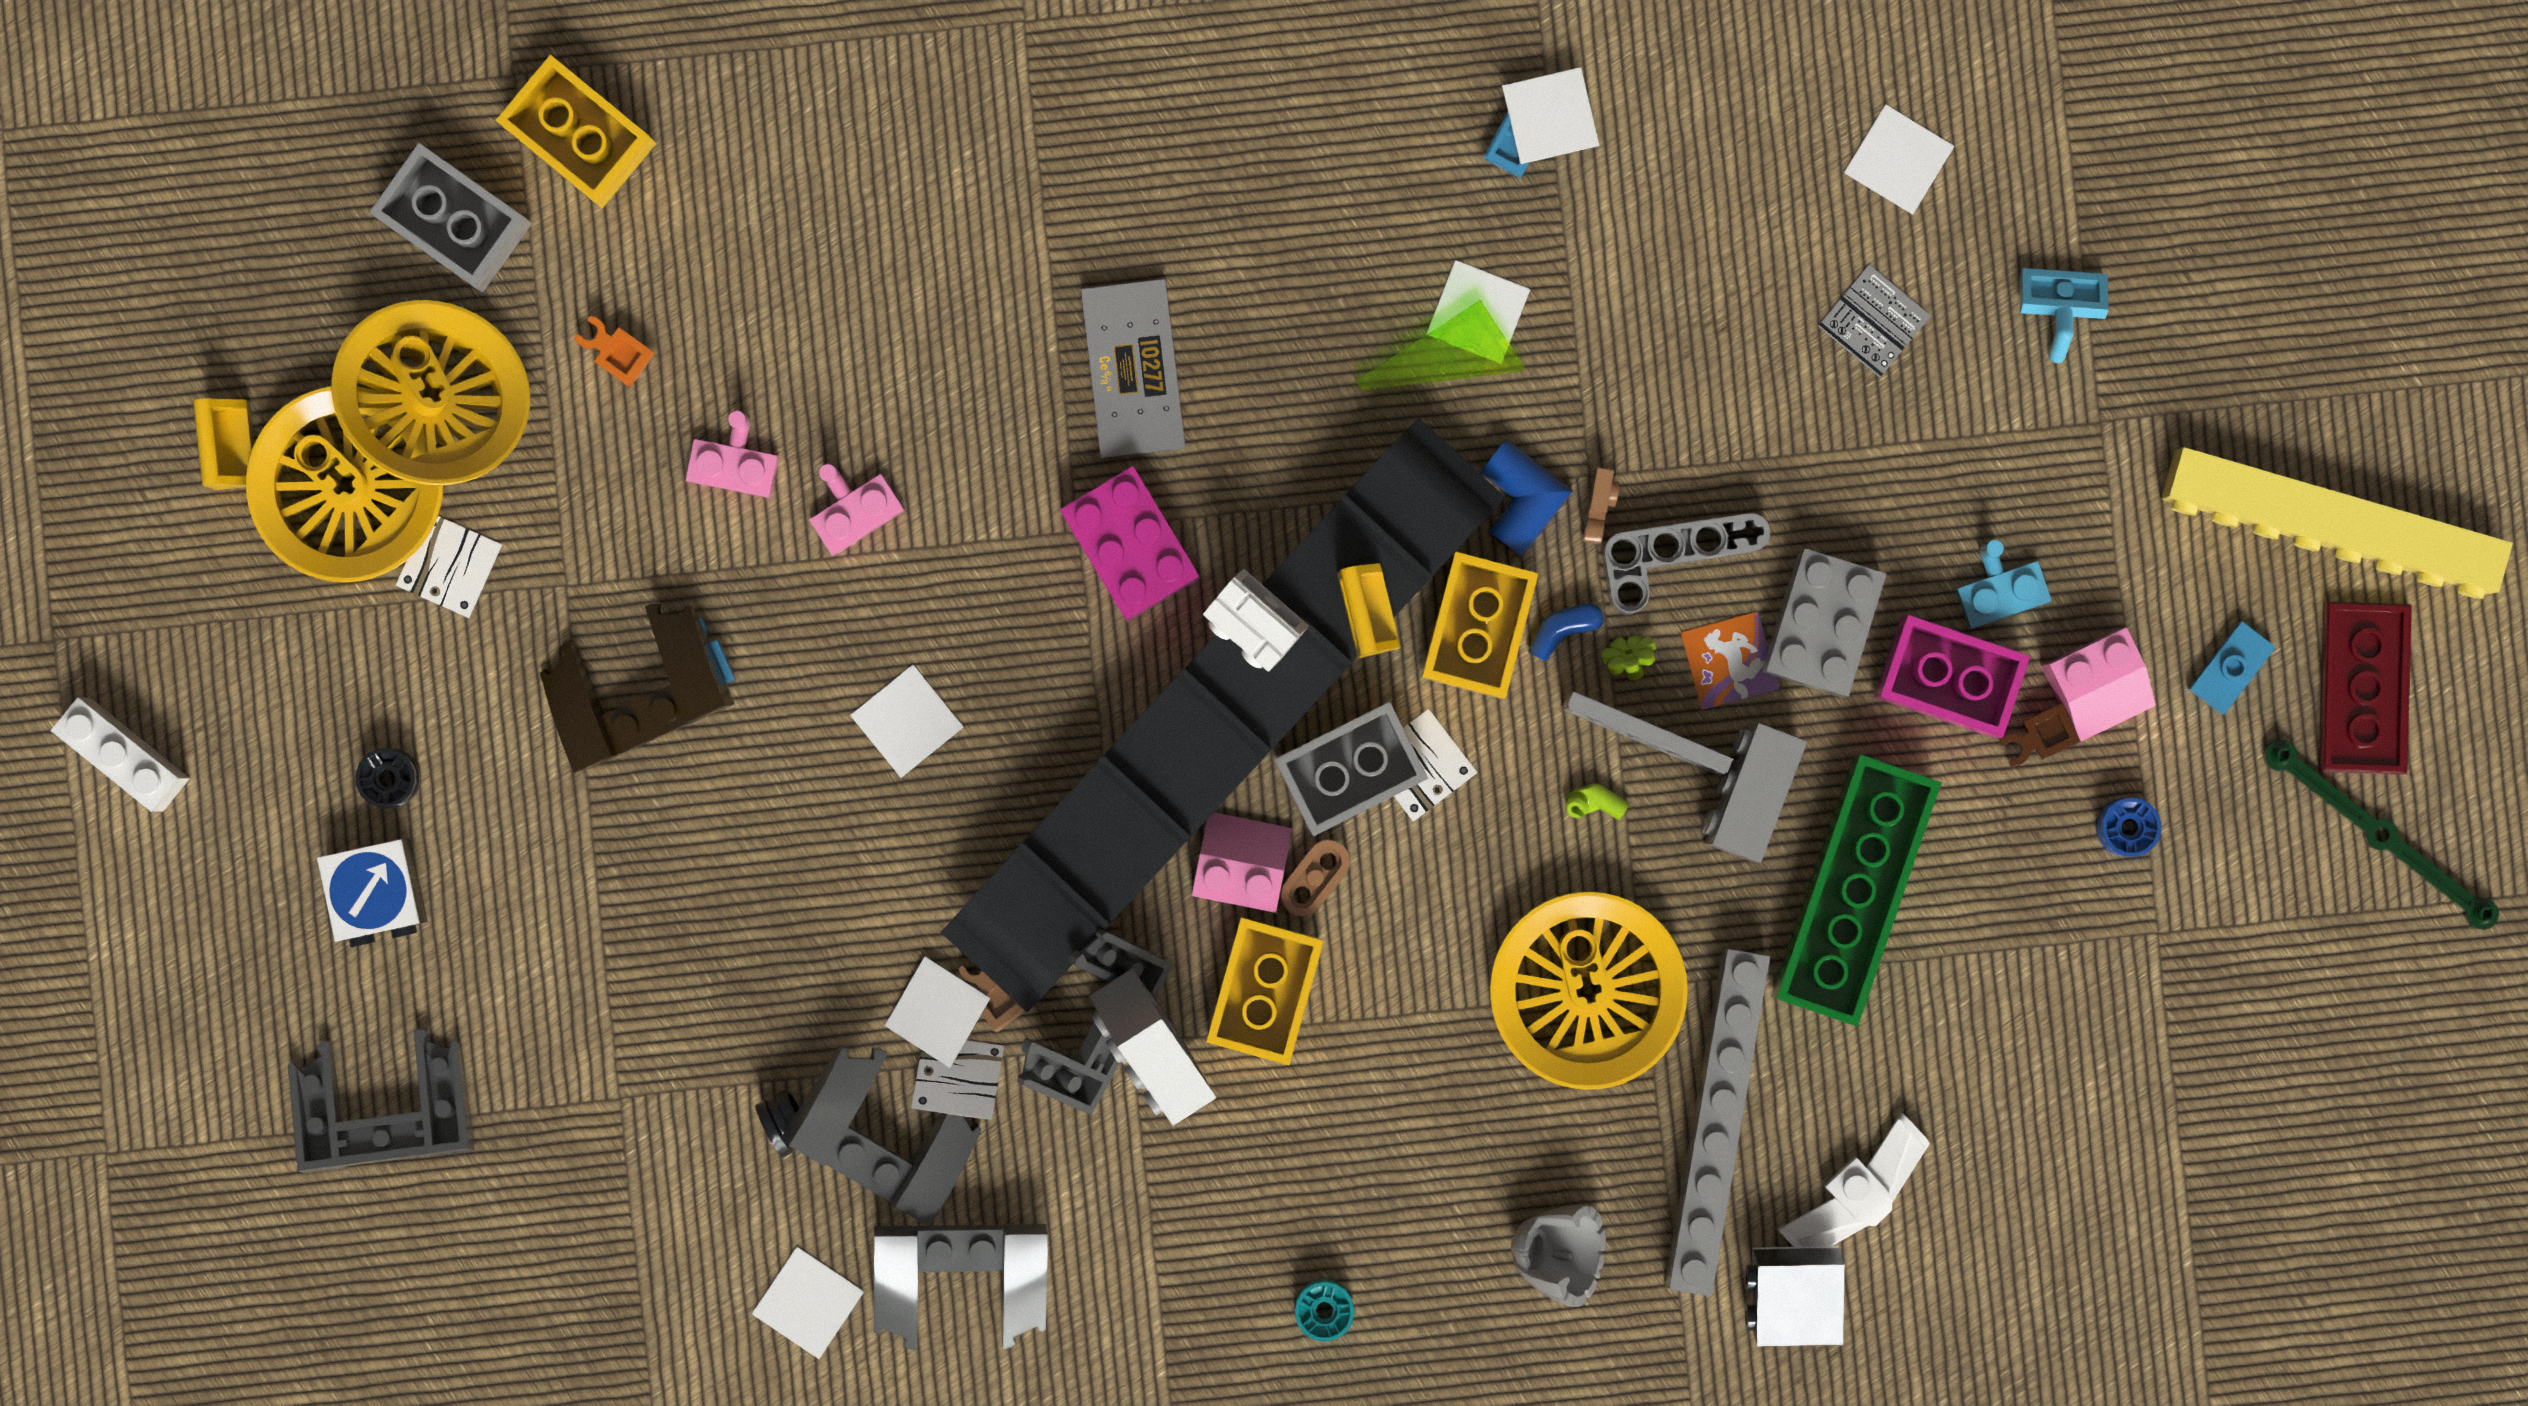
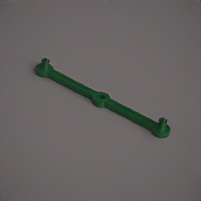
[2263,740,2499,930]

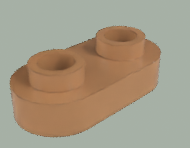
[1281,840,1350,917]

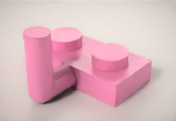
[685,411,779,498]
[809,464,905,557]

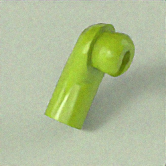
[1565,783,1630,821]

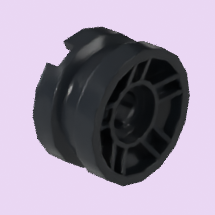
[355,749,421,808]
[755,1089,800,1158]

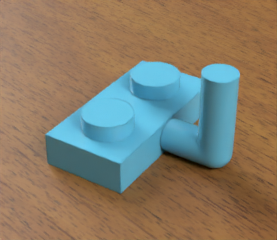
[2019,268,2109,363]
[1955,540,2052,629]

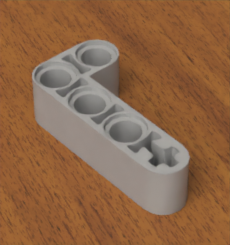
[1602,513,1770,615]

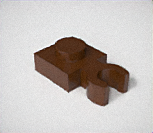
[1998,703,2081,766]

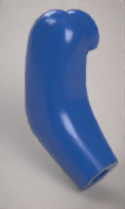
[1528,603,1604,661]

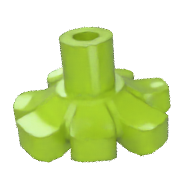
[1601,635,1656,680]

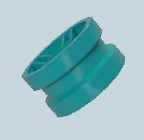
[1294,1278,1355,1342]

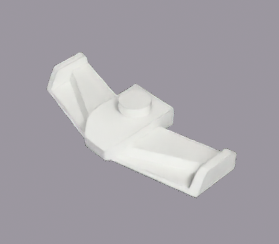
[1777,1112,1930,1247]

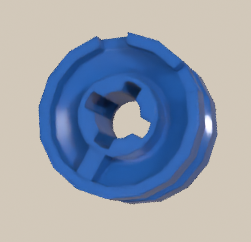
[2096,798,2161,857]

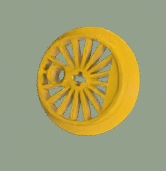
[331,300,530,485]
[246,386,444,582]
[1490,892,1688,1090]

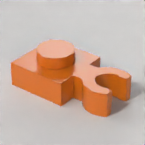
[574,316,655,388]

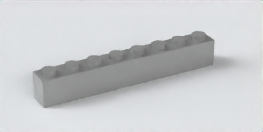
[1665,947,1770,1297]

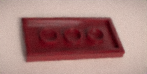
[2319,601,2412,775]

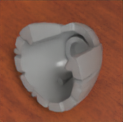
[1511,1205,1606,1307]

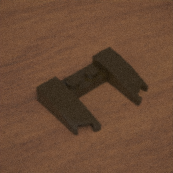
[540,604,735,773]

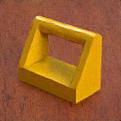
[193,398,254,490]
[1337,563,1401,658]

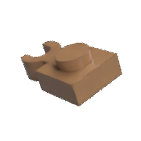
[1583,468,1620,544]
[959,965,1025,1032]

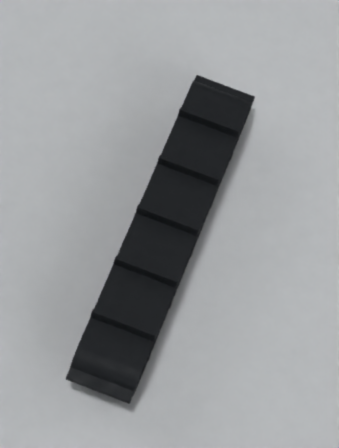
[941,417,1505,1013]

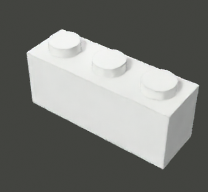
[51,697,190,812]

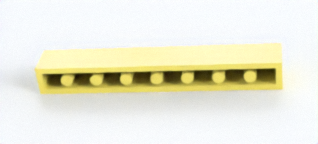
[2161,447,2513,599]

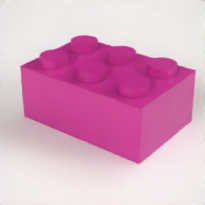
[1060,466,1200,622]
[1874,615,2030,738]

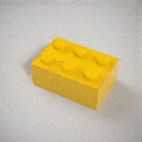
[495,54,656,209]
[1421,552,1539,699]
[1206,916,1324,1065]

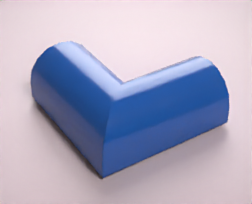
[1480,439,1573,558]

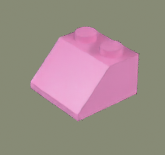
[2041,627,2156,741]
[1192,812,1292,913]

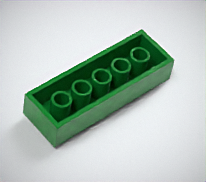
[1770,754,1942,1027]

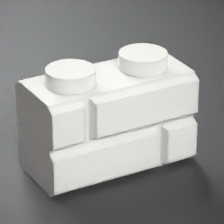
[1203,569,1309,672]

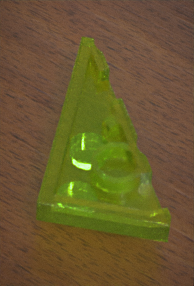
[1355,300,1525,391]

